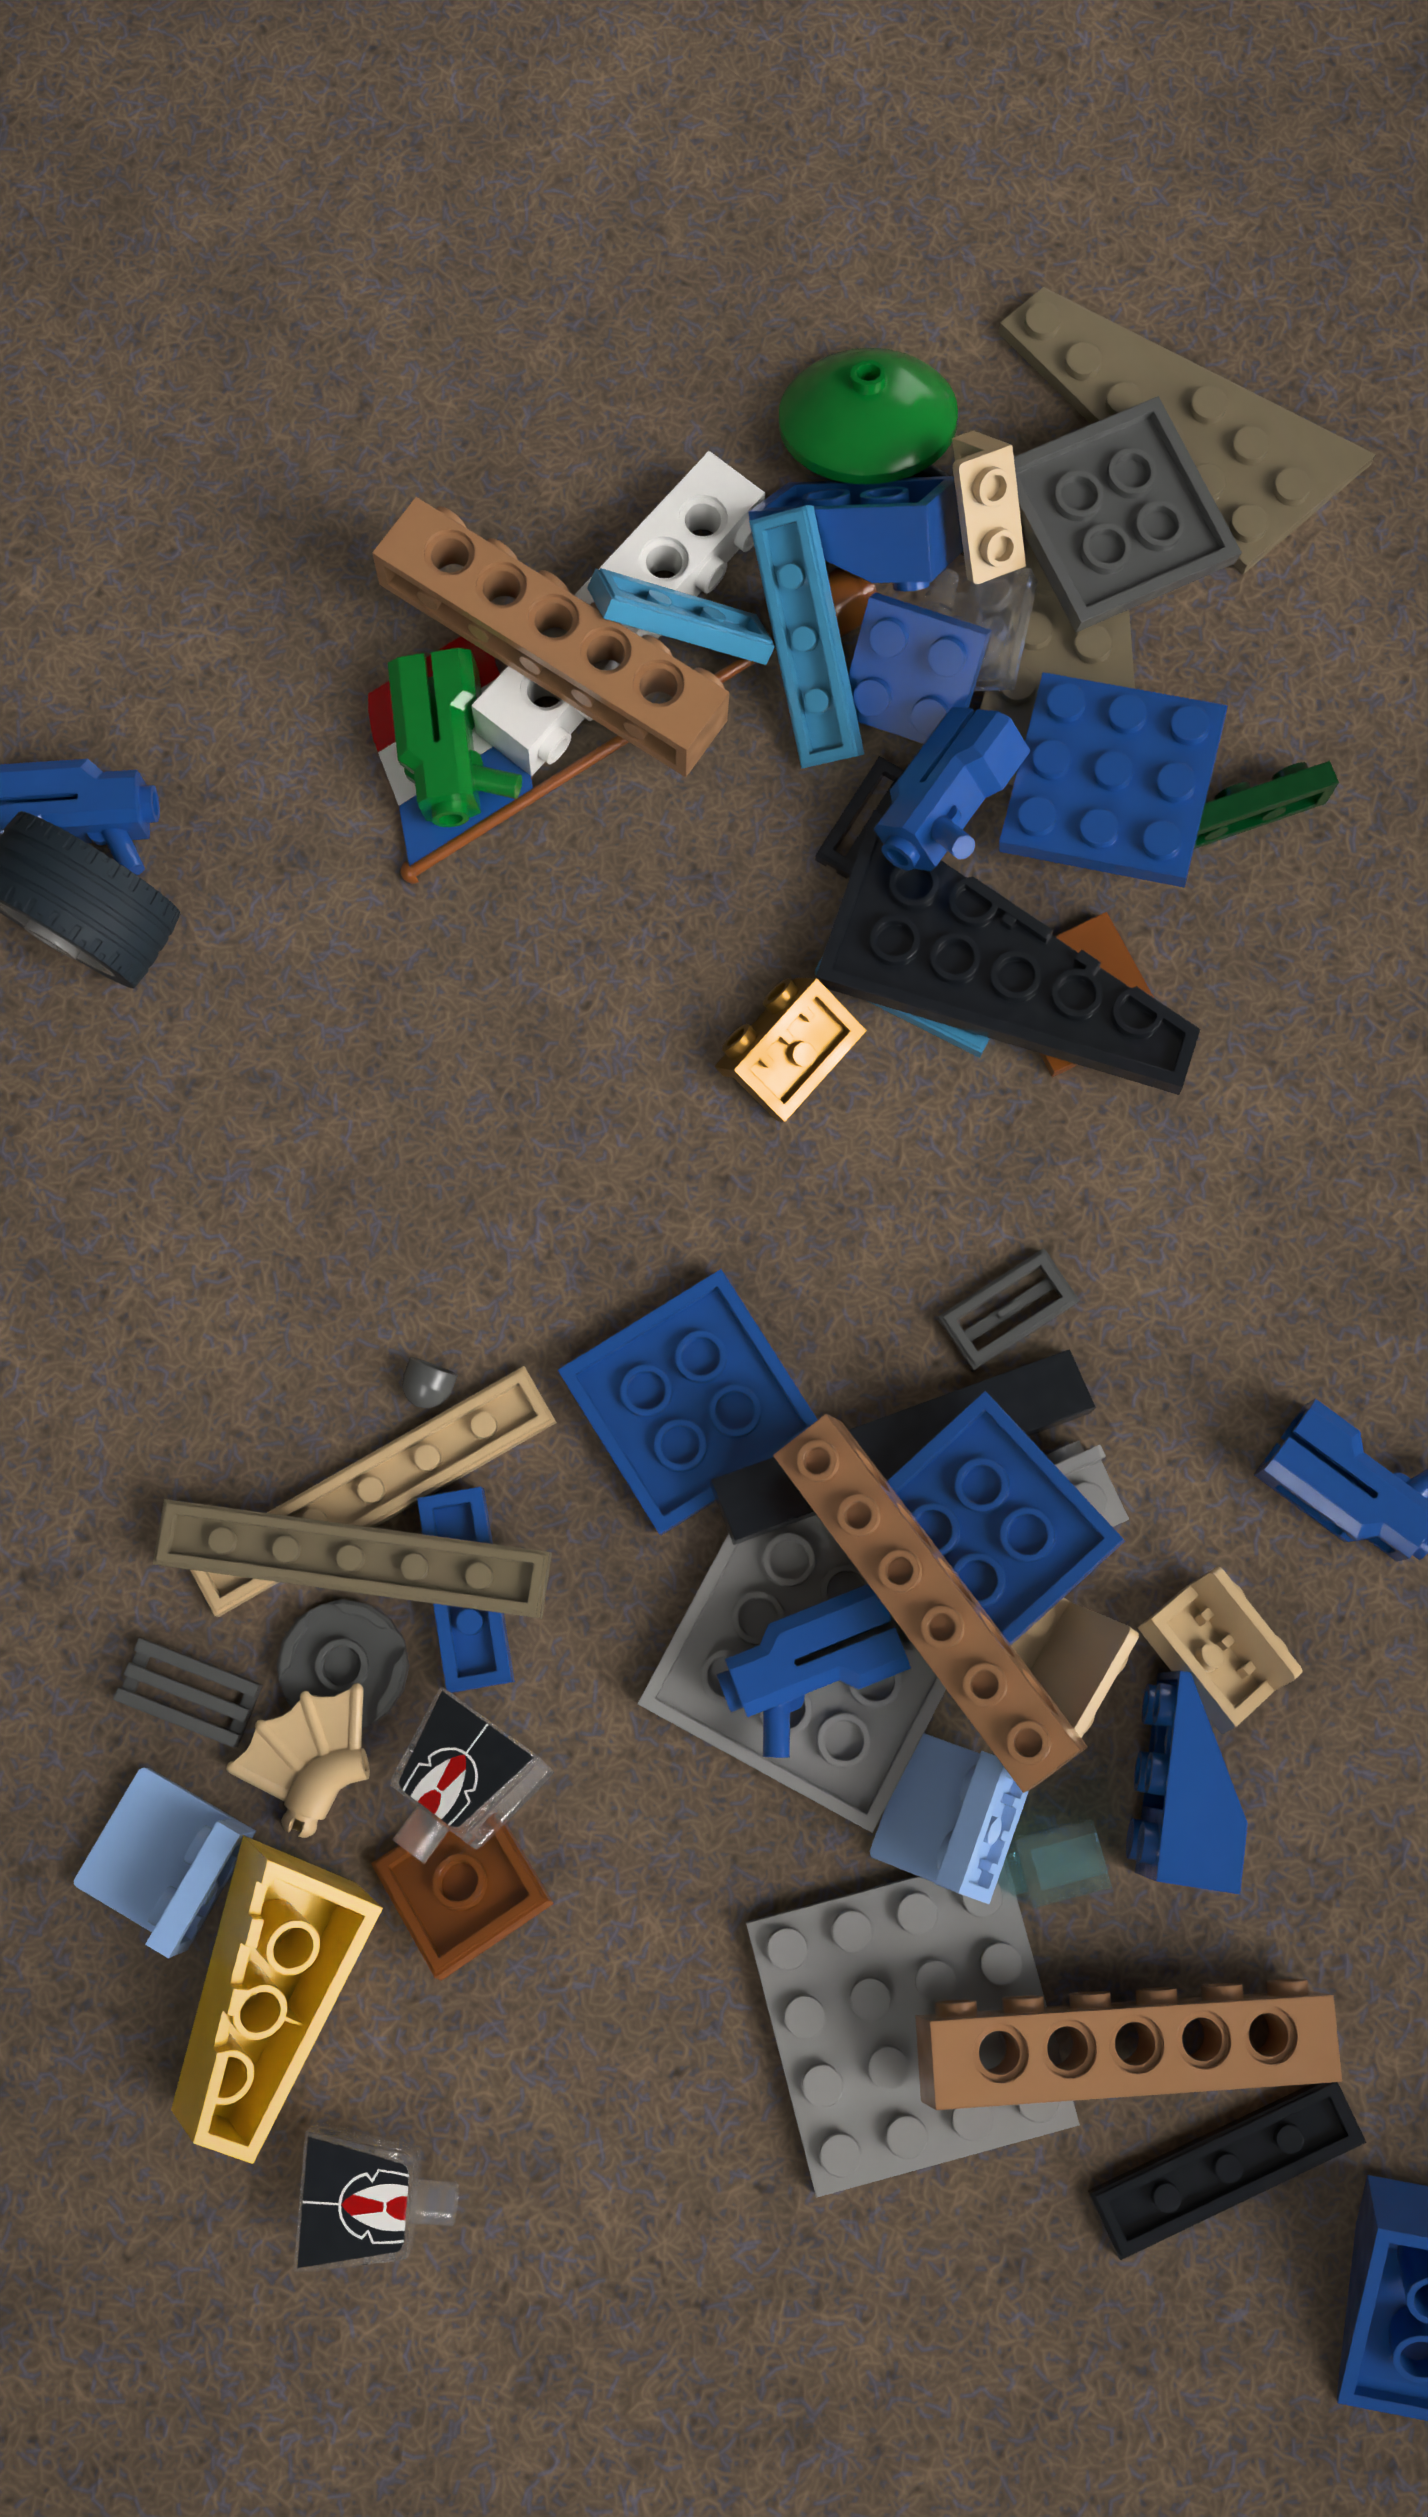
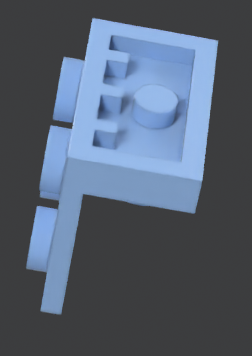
[870,1733,1029,1904]
[74,1768,256,1958]

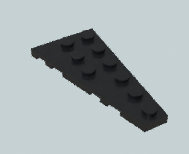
[816,810,1200,1095]

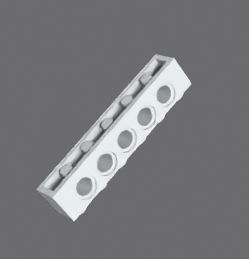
[471,451,765,777]

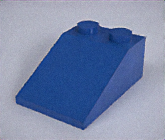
[748,476,963,592]
[1337,2175,1428,2421]

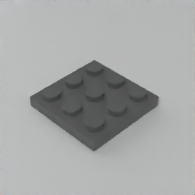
[1014,396,1242,633]

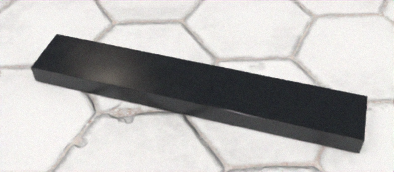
[710,1349,1096,1545]

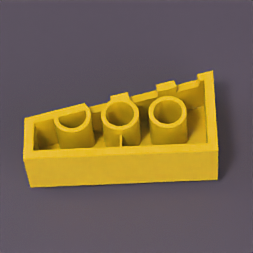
[171,1835,383,2164]

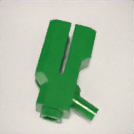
[388,648,522,827]

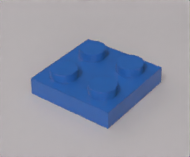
[848,592,992,744]

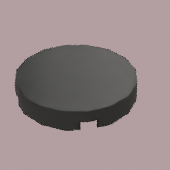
[276,1599,410,1728]

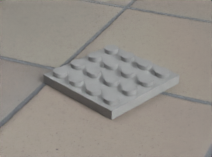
[638,1515,946,1833]
[746,1858,1080,2198]

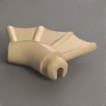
[226,1683,370,1838]

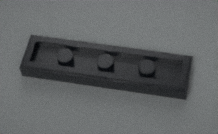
[1088,2082,1367,2260]

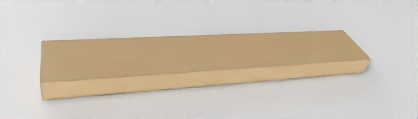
[190,1366,557,1617]

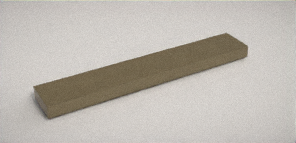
[153,1499,552,1619]

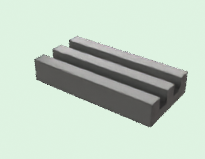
[937,1248,1080,1372]
[113,1638,263,1748]

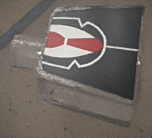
[390,1687,554,1864]
[294,2122,459,2272]

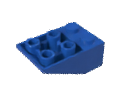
[1126,1671,1248,1894]

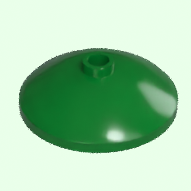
[779,348,958,484]

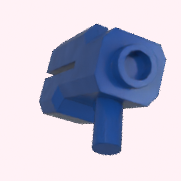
[874,707,1030,871]
[0,759,160,876]
[1254,1399,1428,1562]
[716,1584,911,1758]

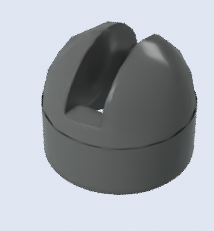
[402,1357,458,1408]

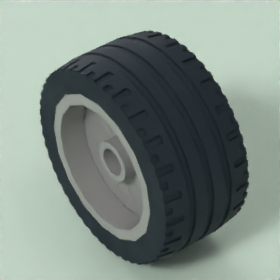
[0,811,180,989]

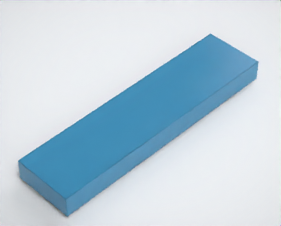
[749,505,864,769]

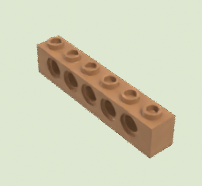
[372,497,729,777]
[773,1414,1088,1793]
[915,1979,1342,2110]

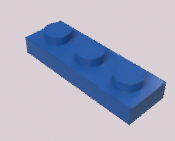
[417,1487,515,1694]

